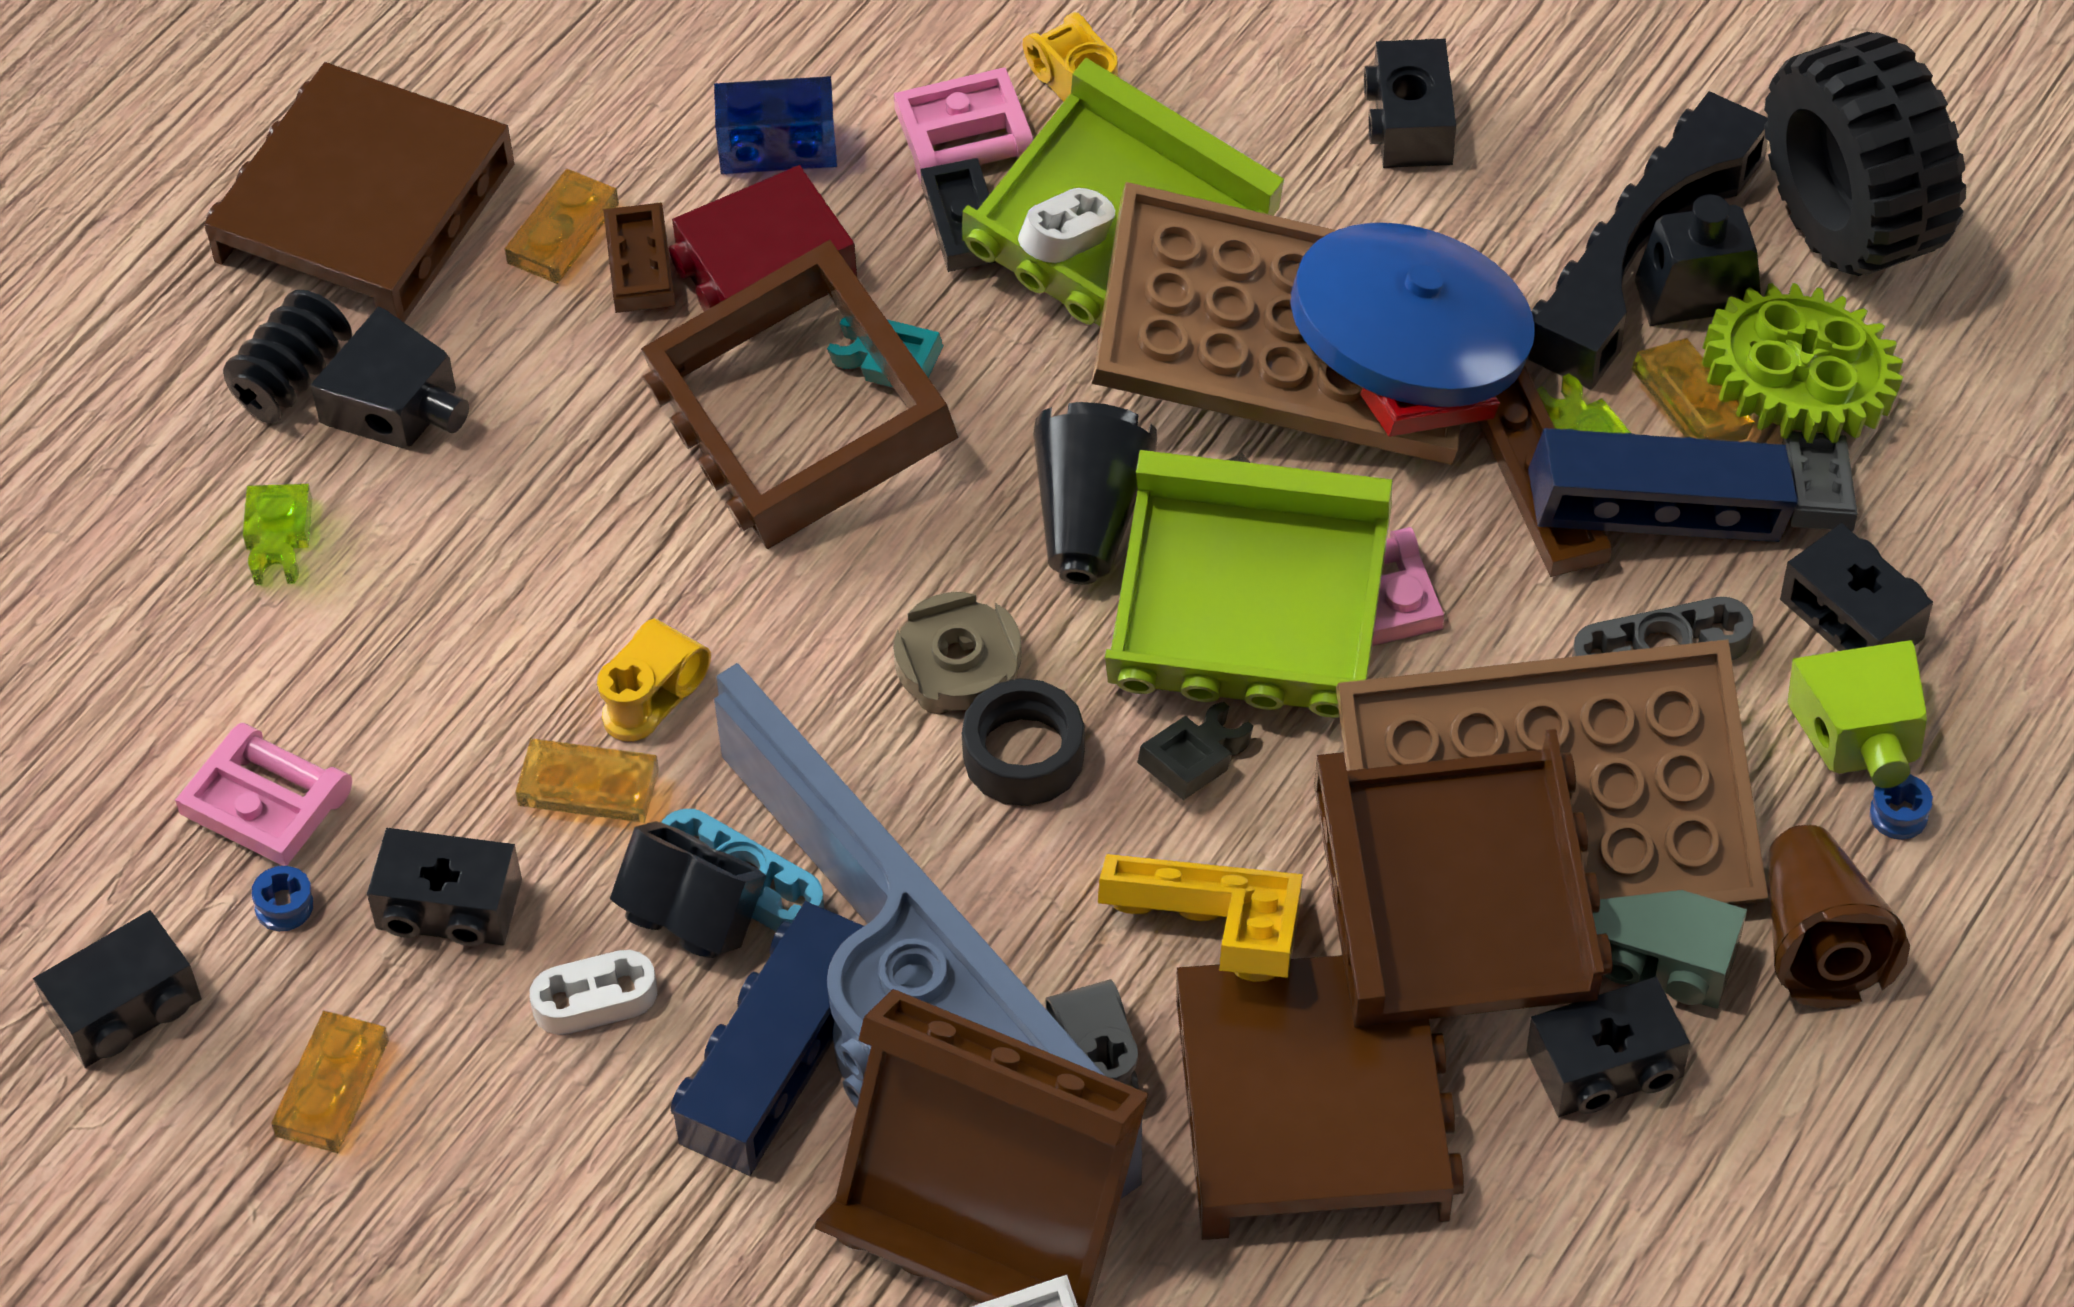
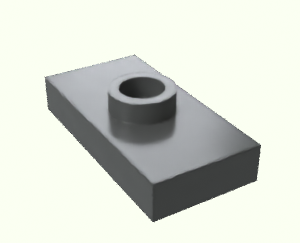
[1782,431,1858,531]

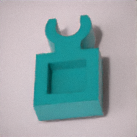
[827,318,944,388]

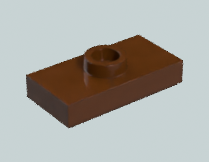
[603,202,675,313]

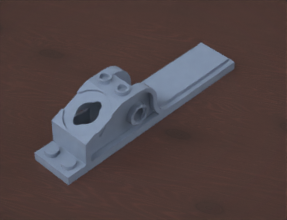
[714,663,1142,1199]

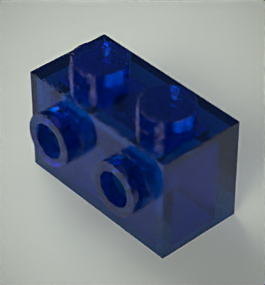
[714,76,837,174]

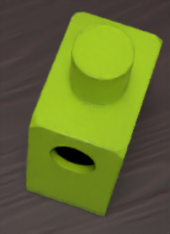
[1787,640,1927,788]

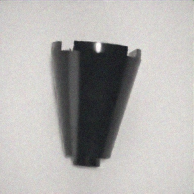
[1033,402,1157,585]

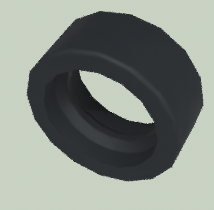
[961,678,1085,806]

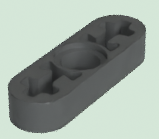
[1572,597,1753,660]

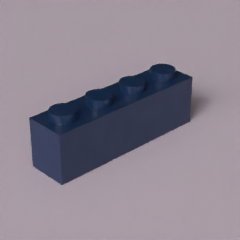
[1528,428,1798,542]
[671,901,864,1176]

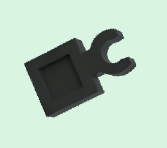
[1137,702,1254,800]

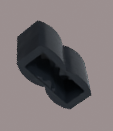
[610,821,767,958]

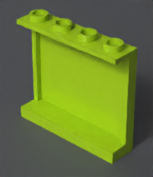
[962,58,1284,326]
[1105,450,1392,718]

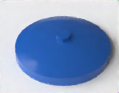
[1291,223,1534,407]

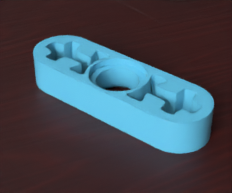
[661,809,824,932]

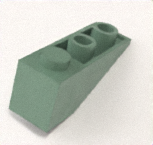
[1593,890,1747,1009]

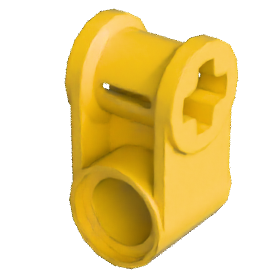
[1022,12,1118,102]
[597,618,711,741]

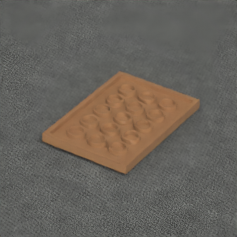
[1092,182,1461,465]
[1336,639,1768,905]

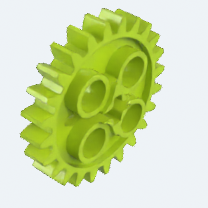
[1702,283,1903,443]

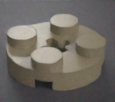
[893,592,1021,714]

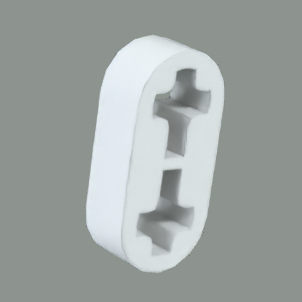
[1018,188,1116,263]
[530,950,657,1035]

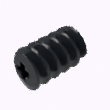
[223,290,352,424]

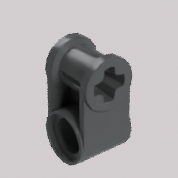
[1045,979,1139,1090]

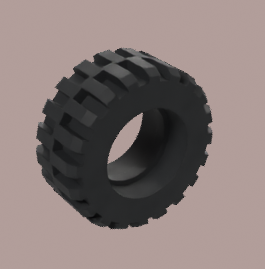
[1764,32,1966,276]

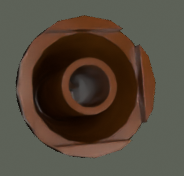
[1768,825,1910,1009]

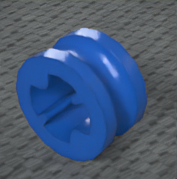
[1869,774,1933,840]
[252,866,313,932]

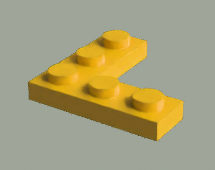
[1098,854,1303,981]

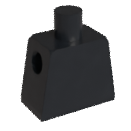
[1635,195,1761,326]
[310,306,469,449]

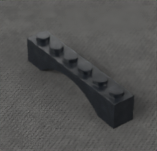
[1528,91,1768,390]

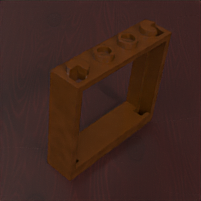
[641,240,959,550]

